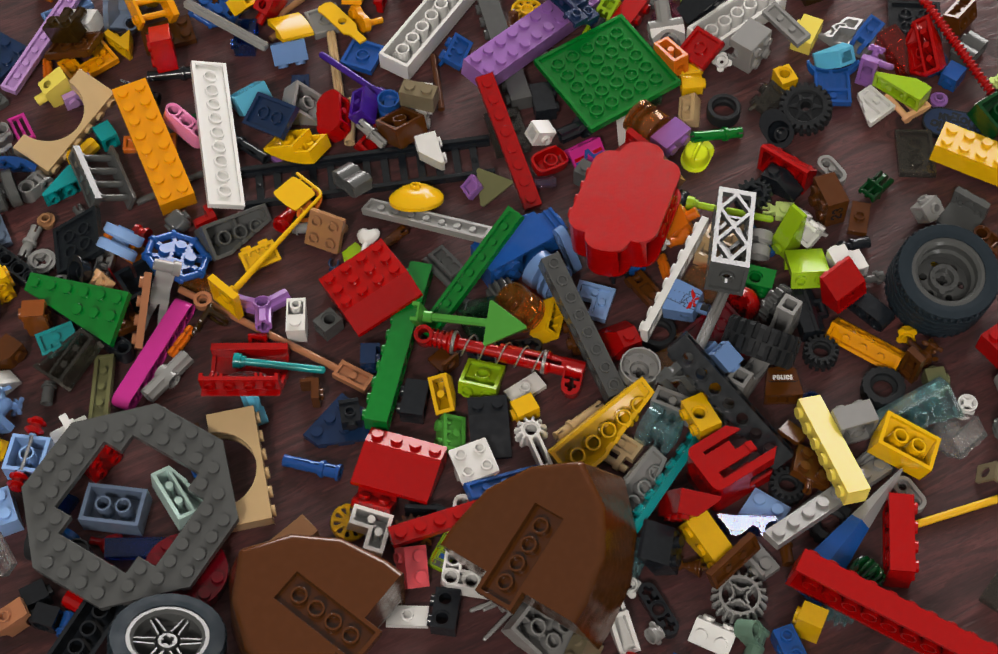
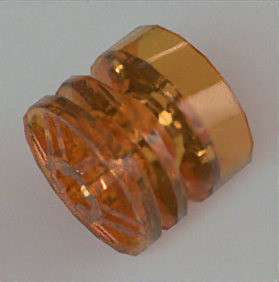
[623,99,671,142]
[494,282,545,333]

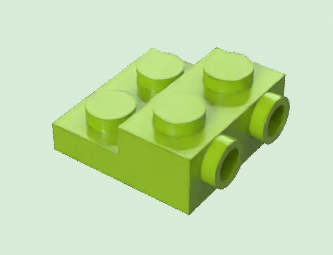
[458,358,506,398]

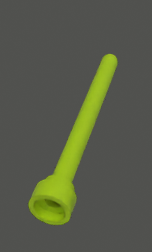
[685,196,774,223]

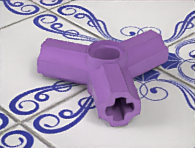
[238,288,291,333]

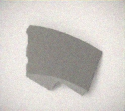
[818,17,882,58]

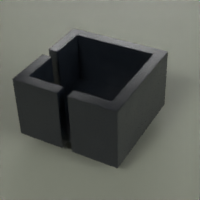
[114,259,154,312]

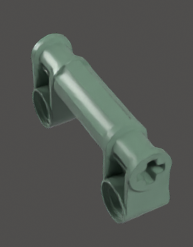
[734,619,770,654]

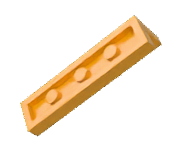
[824,317,906,371]

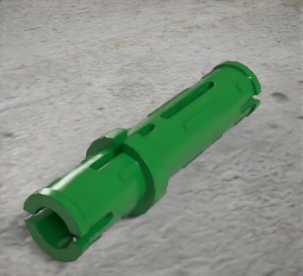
[690,127,743,143]

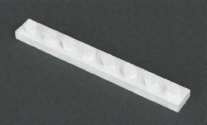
[638,216,709,342]

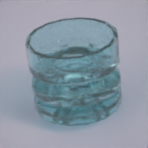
[634,403,685,456]

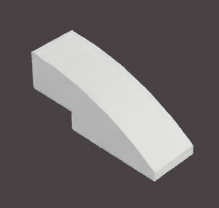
[610,601,641,654]

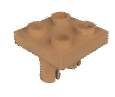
[304,208,348,255]

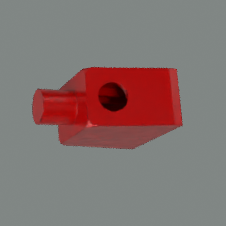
[253,0,289,26]

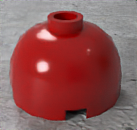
[727,287,760,320]

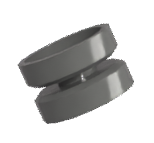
[0,168,24,213]

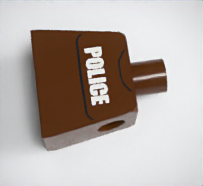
[763,365,803,405]

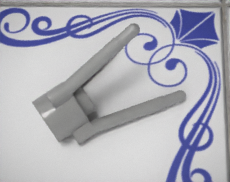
[469,601,513,641]

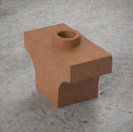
[0,597,31,637]

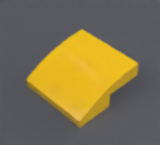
[267,12,314,42]

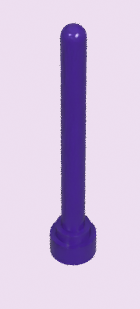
[319,52,387,96]

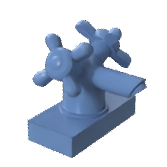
[0,385,24,434]

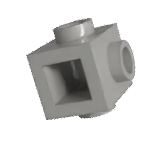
[910,194,945,223]

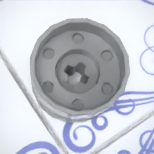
[618,347,661,390]

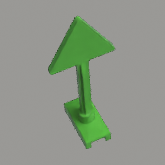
[409,300,527,346]

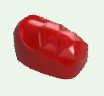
[531,145,569,176]

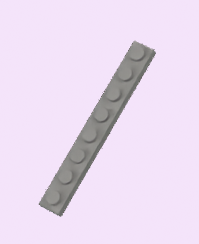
[361,198,492,243]
[762,457,893,550]

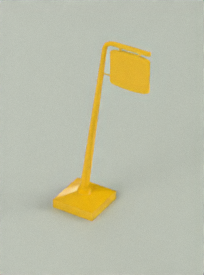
[207,172,322,320]

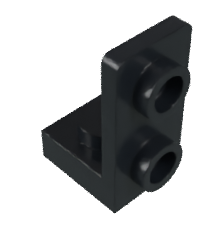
[404,502,445,537]

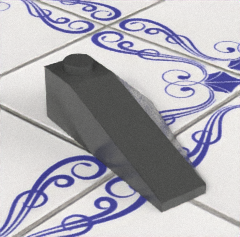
[194,203,272,261]

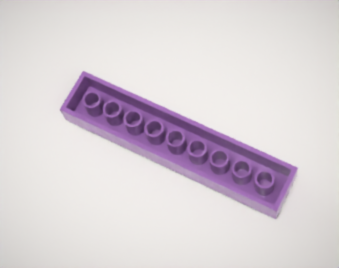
[461,0,601,87]

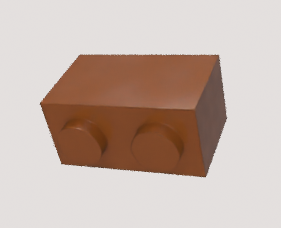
[18,299,54,337]

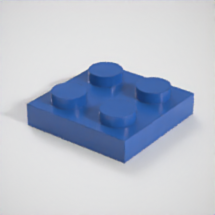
[340,39,384,76]

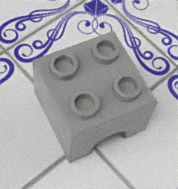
[727,18,773,74]

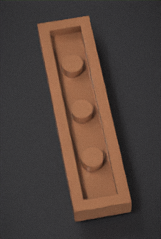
[131,272,152,350]

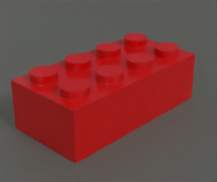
[882,492,919,588]

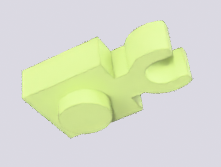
[762,201,793,221]

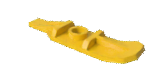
[318,2,367,44]

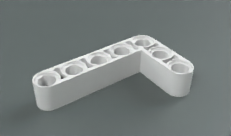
[440,494,488,600]

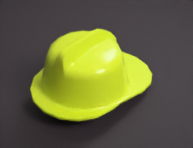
[680,141,714,173]

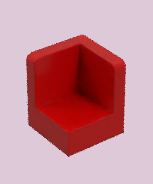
[192,204,218,229]

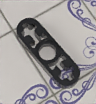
[638,582,679,639]

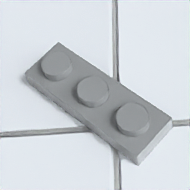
[762,1,811,48]

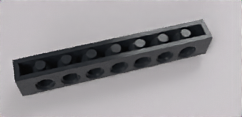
[667,330,794,470]

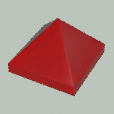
[248,333,268,343]

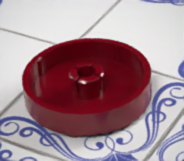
[146,533,228,607]

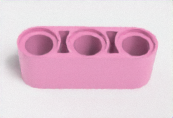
[163,103,200,149]

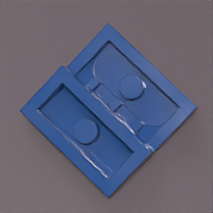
[0,156,37,172]

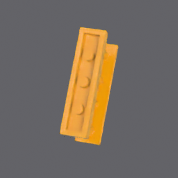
[124,0,180,31]

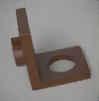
[428,348,459,374]

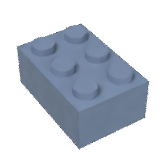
[78,482,153,536]

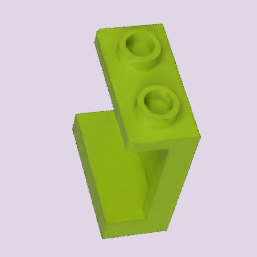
[783,248,829,289]

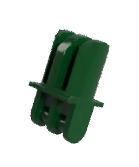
[858,170,894,203]

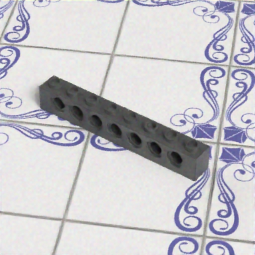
[538,252,626,403]

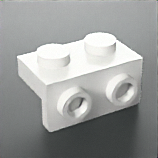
[687,613,736,654]

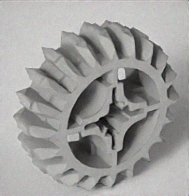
[710,570,768,625]

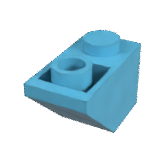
[812,42,856,69]

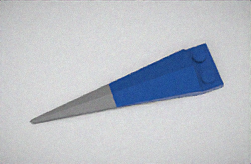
[785,468,903,606]

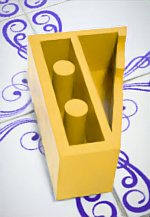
[676,510,733,569]

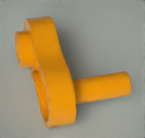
[348,5,384,33]

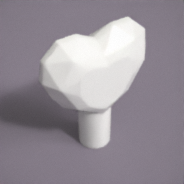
[357,228,380,252]

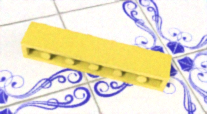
[794,395,871,505]

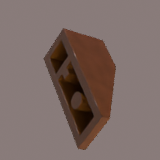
[0,333,28,371]

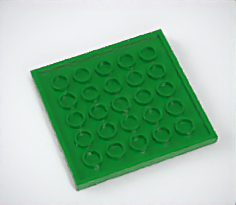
[534,14,681,134]

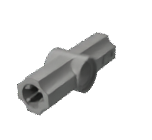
[141,351,194,403]

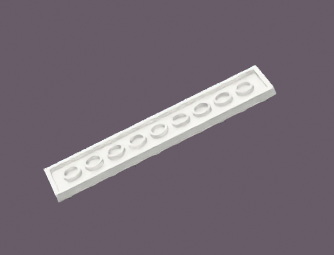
[190,60,245,210]

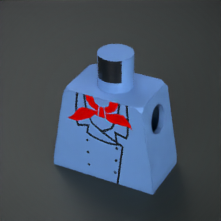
[662,278,711,323]

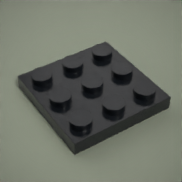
[887,0,942,44]
[53,205,105,275]

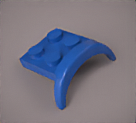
[806,60,860,106]

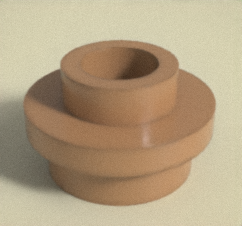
[37,212,56,230]

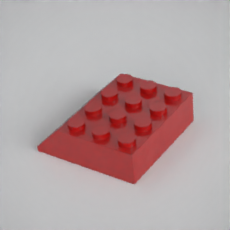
[318,239,423,338]

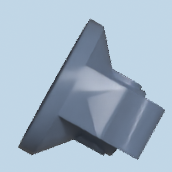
[103,0,138,34]

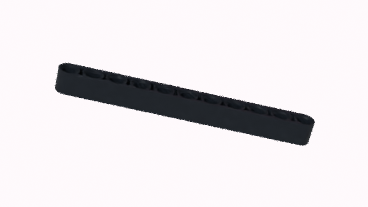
[0,244,136,364]

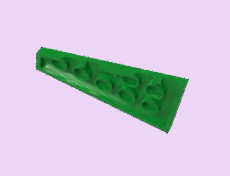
[24,272,132,348]

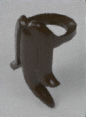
[192,303,229,336]

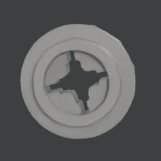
[26,249,56,274]

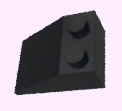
[467,394,512,460]

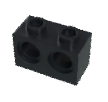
[427,587,462,637]

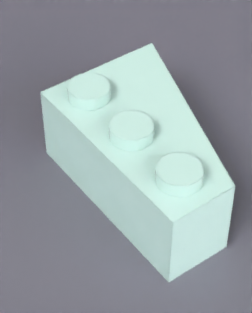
[151,465,203,532]

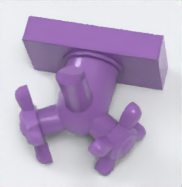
[855,44,894,87]

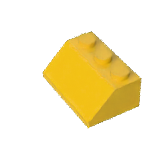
[867,410,941,480]

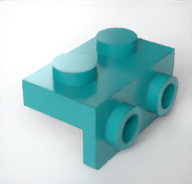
[34,321,80,358]

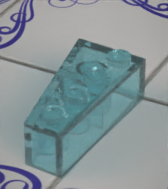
[876,376,964,428]

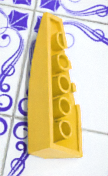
[548,376,655,467]

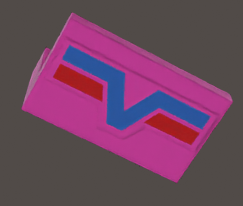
[564,136,605,169]

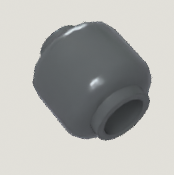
[164,209,191,234]

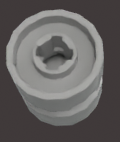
[751,228,773,261]

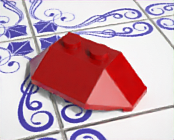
[902,14,946,77]

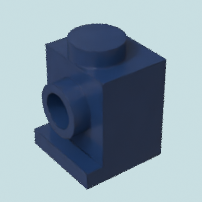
[360,343,381,374]

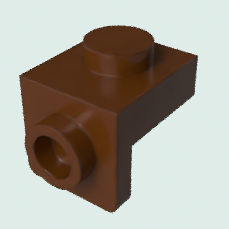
[299,377,325,408]

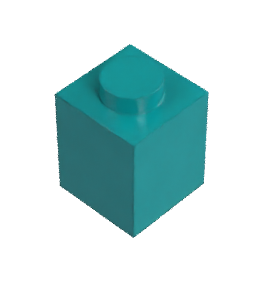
[92,120,121,152]

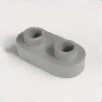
[816,155,847,185]
[892,476,927,513]

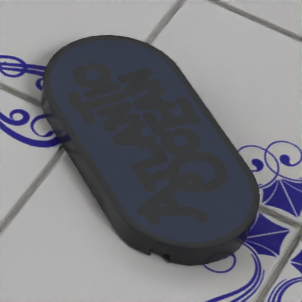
[921,107,984,139]

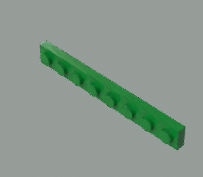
[423,205,525,337]

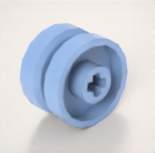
[96,221,145,262]

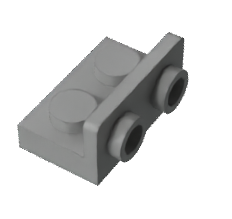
[744,541,780,582]

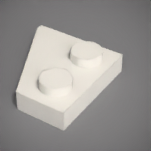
[857,84,896,127]

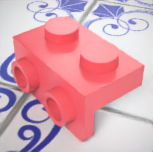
[393,545,430,589]

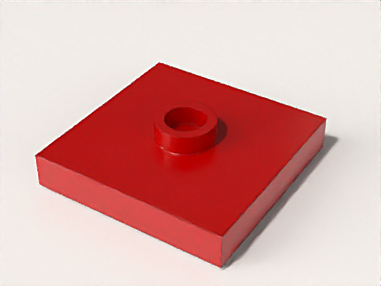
[680,26,725,72]

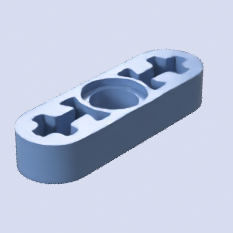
[552,225,582,274]

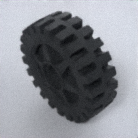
[779,82,833,136]

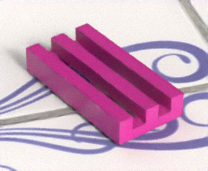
[7,112,37,141]

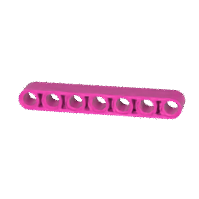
[111,298,195,410]

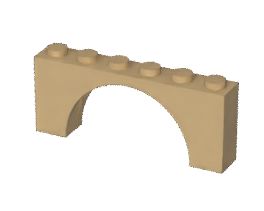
[13,69,116,177]
[206,405,277,533]

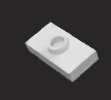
[503,372,547,402]
[386,605,429,629]

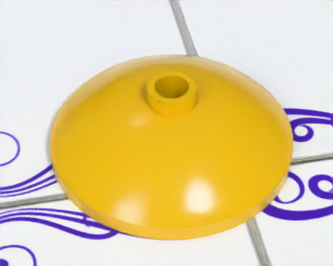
[389,182,444,212]

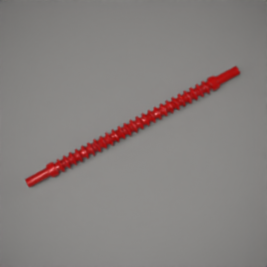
[918,0,996,95]

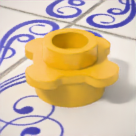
[896,326,917,343]

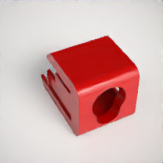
[686,425,777,512]

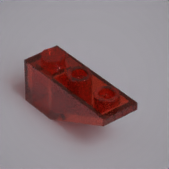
[875,23,910,77]

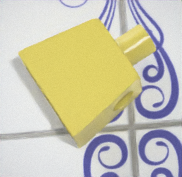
[34,66,72,108]

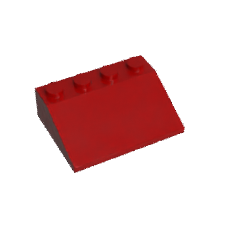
[350,427,448,505]

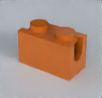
[653,36,689,76]

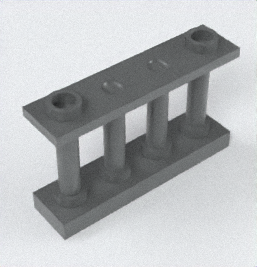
[68,145,137,210]

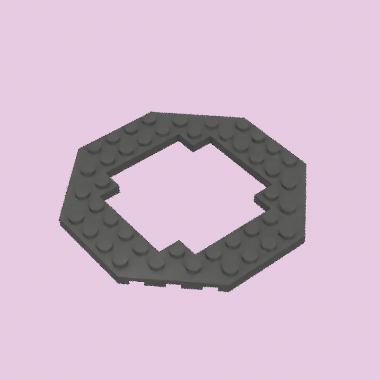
[21,403,239,611]

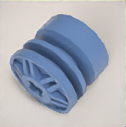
[522,250,572,299]

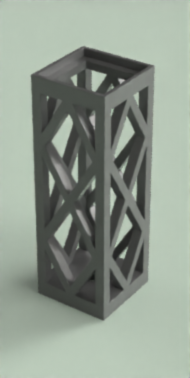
[704,186,756,296]

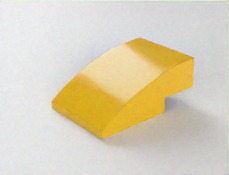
[263,128,331,164]

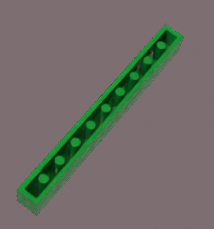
[361,261,433,431]

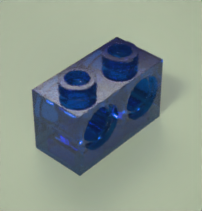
[230,19,259,56]

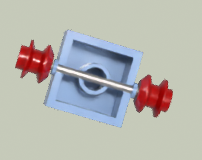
[1,416,55,492]

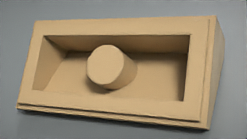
[678,92,701,127]

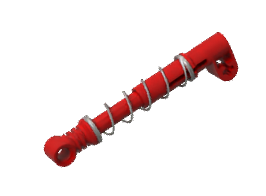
[414,324,587,399]

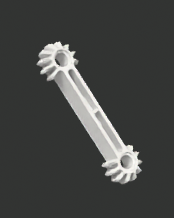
[514,416,553,466]

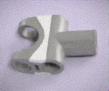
[647,0,685,49]

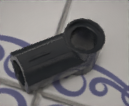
[556,117,593,144]

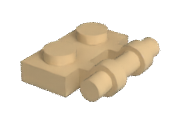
[602,433,644,474]

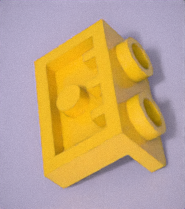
[238,238,282,272]

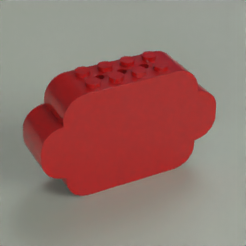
[568,141,681,277]

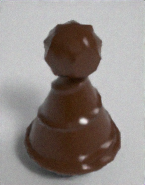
[678,557,707,578]

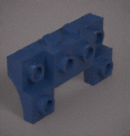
[550,0,600,29]

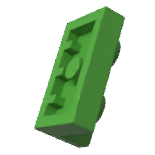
[434,413,466,453]

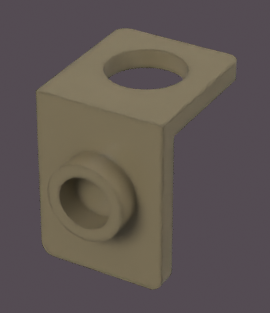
[975,461,998,484]

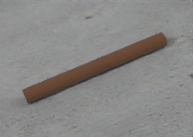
[430,53,445,112]

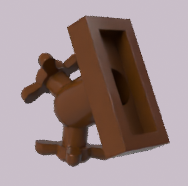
[898,338,943,384]

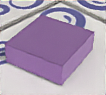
[460,174,484,200]

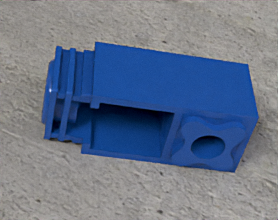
[470,207,568,288]

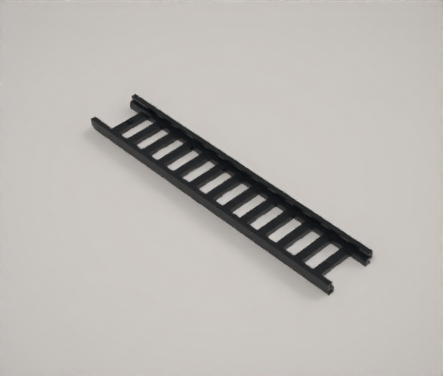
[240,134,495,210]

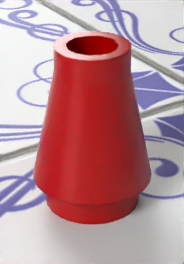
[273,207,297,233]

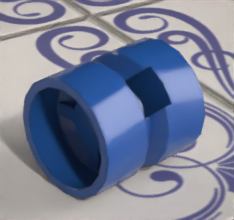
[377,89,401,118]

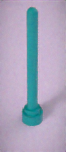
[232,353,326,374]

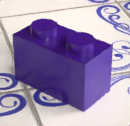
[348,85,378,126]

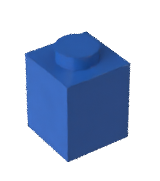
[938,60,967,92]

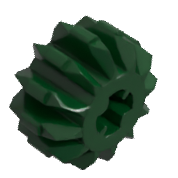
[849,556,886,587]

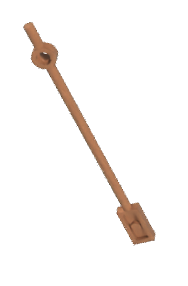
[178,286,374,394]

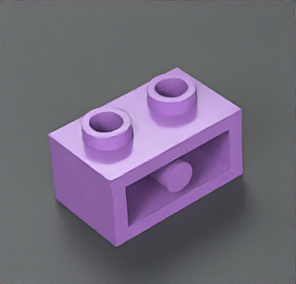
[650,116,691,158]

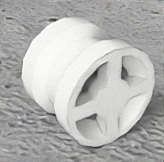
[955,394,978,419]

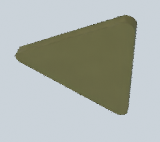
[476,168,513,207]

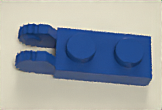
[849,14,885,55]

